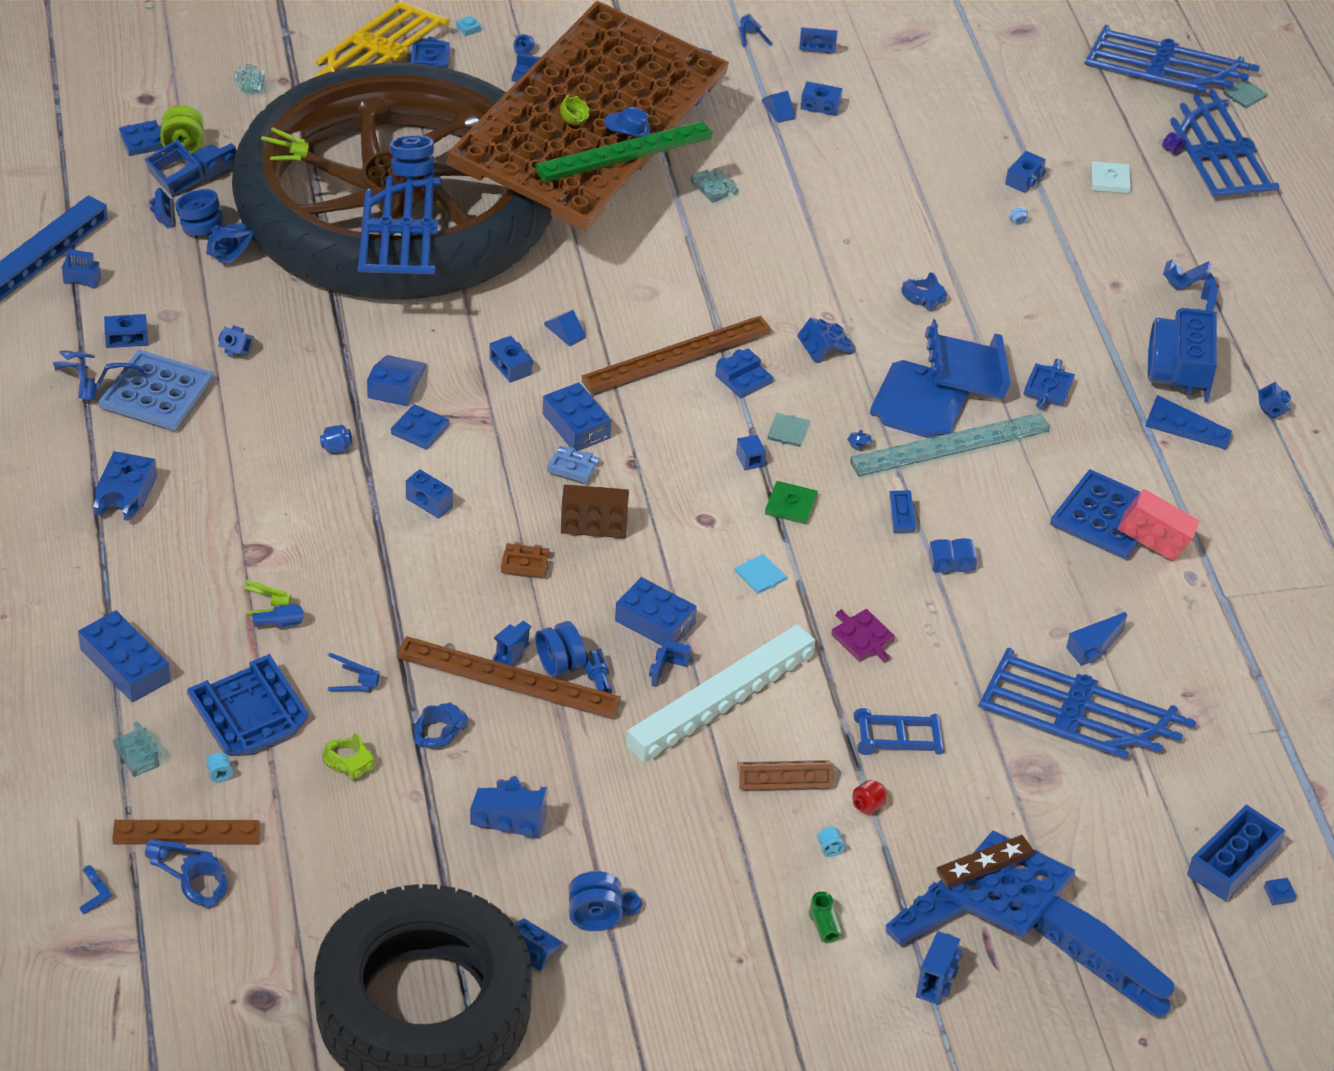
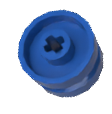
[390,135,435,177]
[175,189,224,235]
[535,621,586,678]
[568,871,623,931]

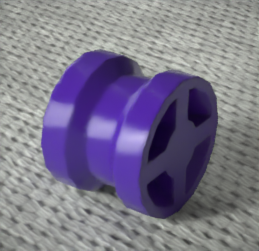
[1162,132,1186,156]

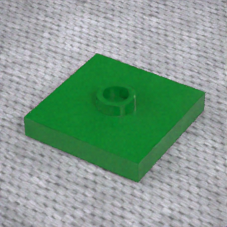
[765,481,818,524]

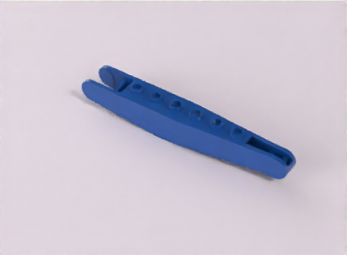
[986,872,1175,1017]

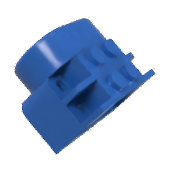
[1147,308,1217,402]

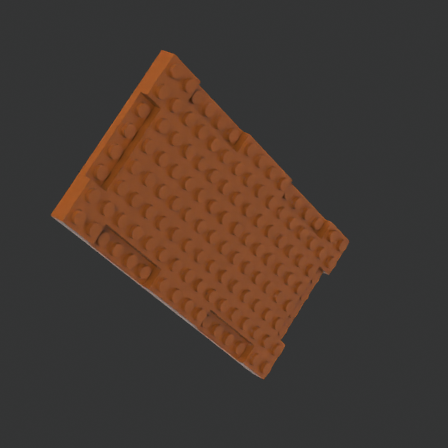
[446,0,729,232]

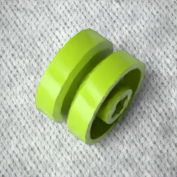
[160,105,204,154]

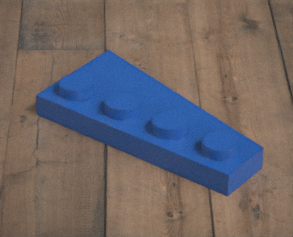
[1145,395,1232,450]
[885,880,966,946]

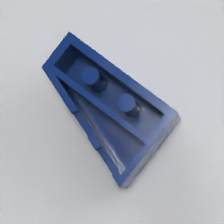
[470,787,547,839]

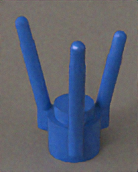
[738,14,772,47]
[328,653,380,692]
[145,839,209,880]

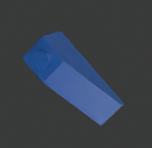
[1066,612,1127,666]

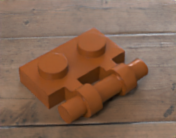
[501,542,550,578]

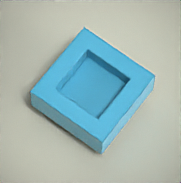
[456,16,481,36]

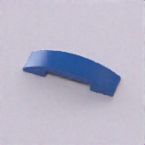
[1199,272,1217,311]

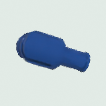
[253,604,304,628]
[584,648,612,694]

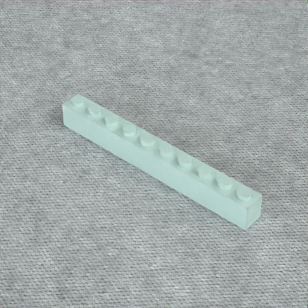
[626,624,815,762]

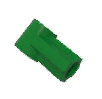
[809,891,842,944]

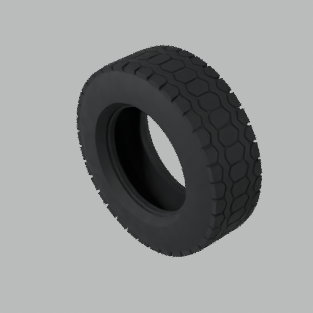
[314,884,532,1071]

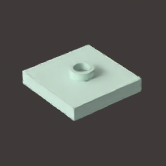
[1090,161,1131,193]

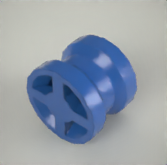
[497,776,521,791]

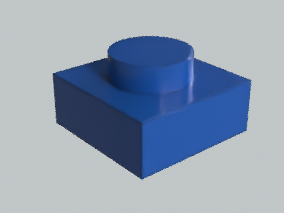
[1264,878,1296,906]

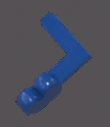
[79,865,113,914]

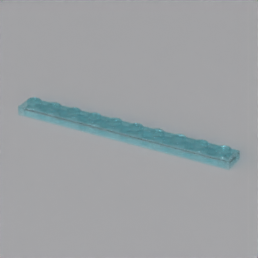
[850,412,1050,477]

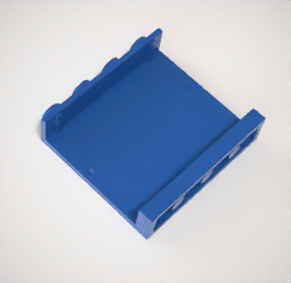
[925,319,1011,399]

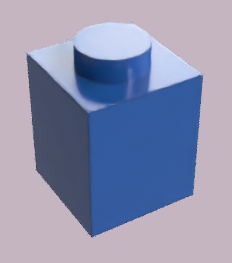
[736,434,766,470]

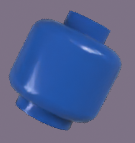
[320,425,352,454]

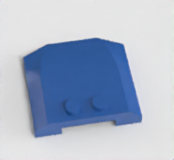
[870,360,970,438]
[187,654,308,755]

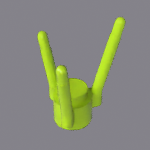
[261,128,308,161]
[244,580,292,615]

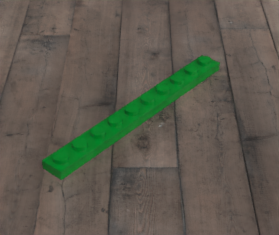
[535,121,713,182]

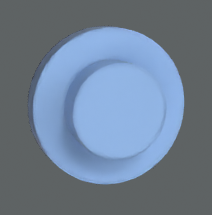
[1009,207,1028,225]

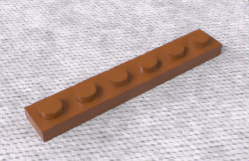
[112,820,260,845]

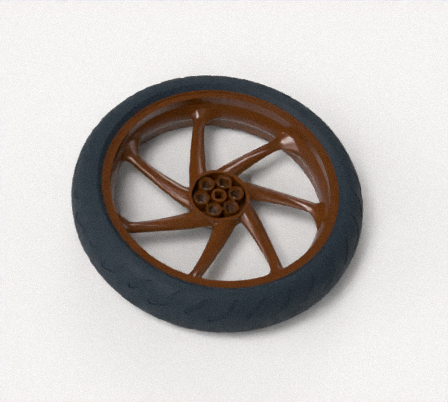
[232,63,553,300]

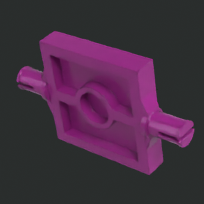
[832,608,895,663]

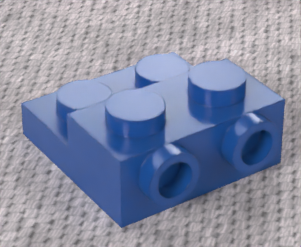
[715,348,773,399]

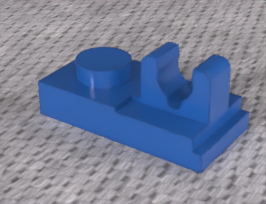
[149,187,174,228]
[889,490,916,533]

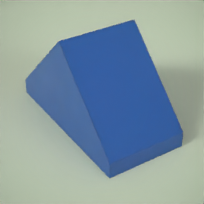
[762,91,795,123]
[544,310,586,346]

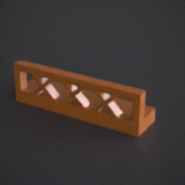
[737,760,833,789]

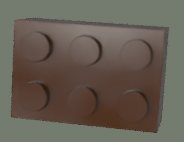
[561,484,629,538]

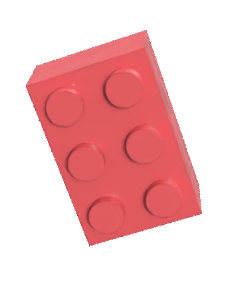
[1117,489,1200,561]

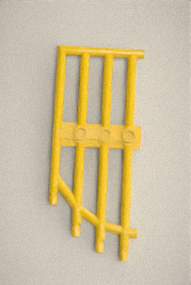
[313,1,450,78]

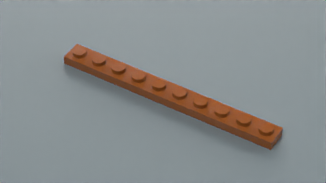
[582,315,771,394]
[398,636,621,719]

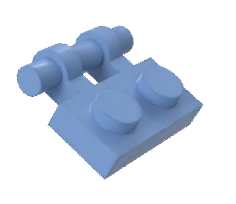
[547,446,600,484]

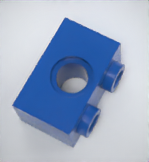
[800,81,843,116]
[1005,151,1046,193]
[104,314,148,348]
[489,336,533,383]
[406,469,453,519]

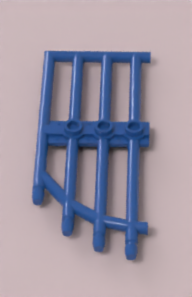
[1084,24,1260,93]
[1170,89,1279,197]
[358,170,440,274]
[978,648,1197,759]

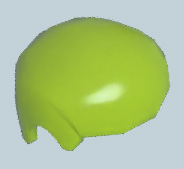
[560,95,589,125]

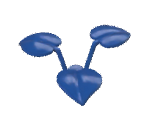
[53,350,146,400]

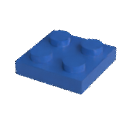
[119,120,164,156]
[391,404,449,450]

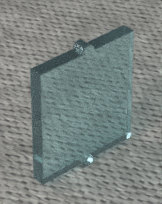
[1223,80,1268,109]
[767,413,810,447]

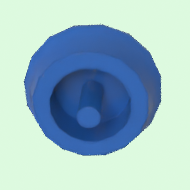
[513,34,535,55]
[847,430,873,451]

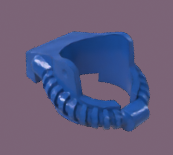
[901,272,947,310]
[414,702,468,749]
[181,852,228,908]

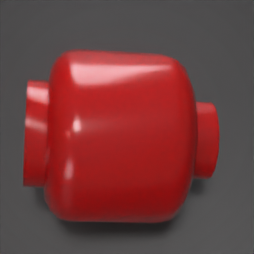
[852,780,887,814]

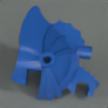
[206,223,254,263]

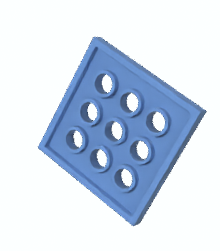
[99,349,214,431]

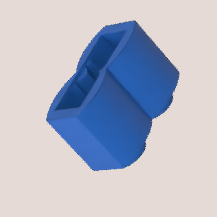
[929,538,977,573]

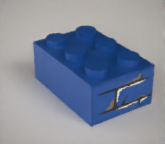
[543,382,611,451]
[615,577,697,646]

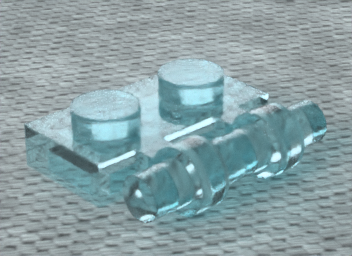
[691,168,740,203]

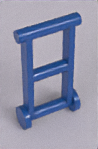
[853,708,944,755]

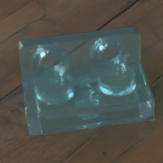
[113,721,161,777]

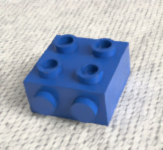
[916,931,962,1005]

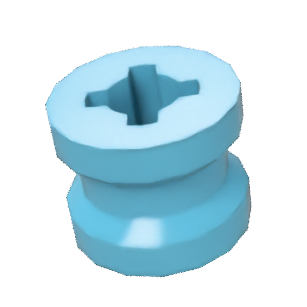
[206,753,233,782]
[817,827,845,857]

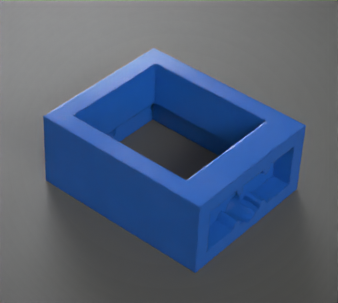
[145,140,205,198]

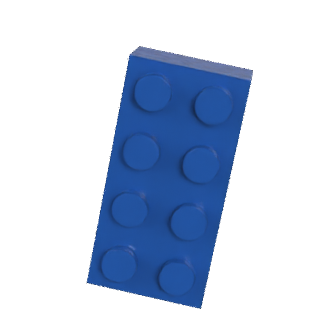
[78,610,171,703]
[1187,804,1285,901]

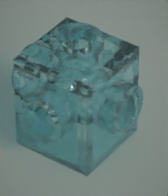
[234,64,266,93]

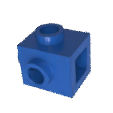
[218,325,254,356]
[1258,381,1291,419]

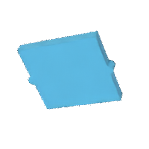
[735,554,787,594]

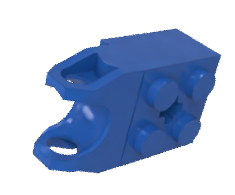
[93,451,157,521]

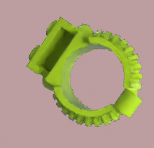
[322,733,374,781]

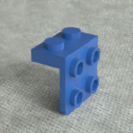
[184,143,236,181]
[797,317,855,363]

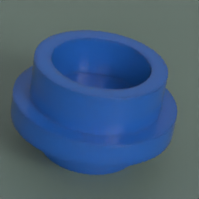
[622,892,642,915]

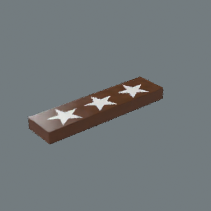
[937,834,1034,889]

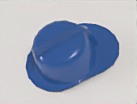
[604,107,651,137]

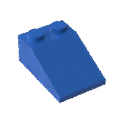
[367,355,426,406]

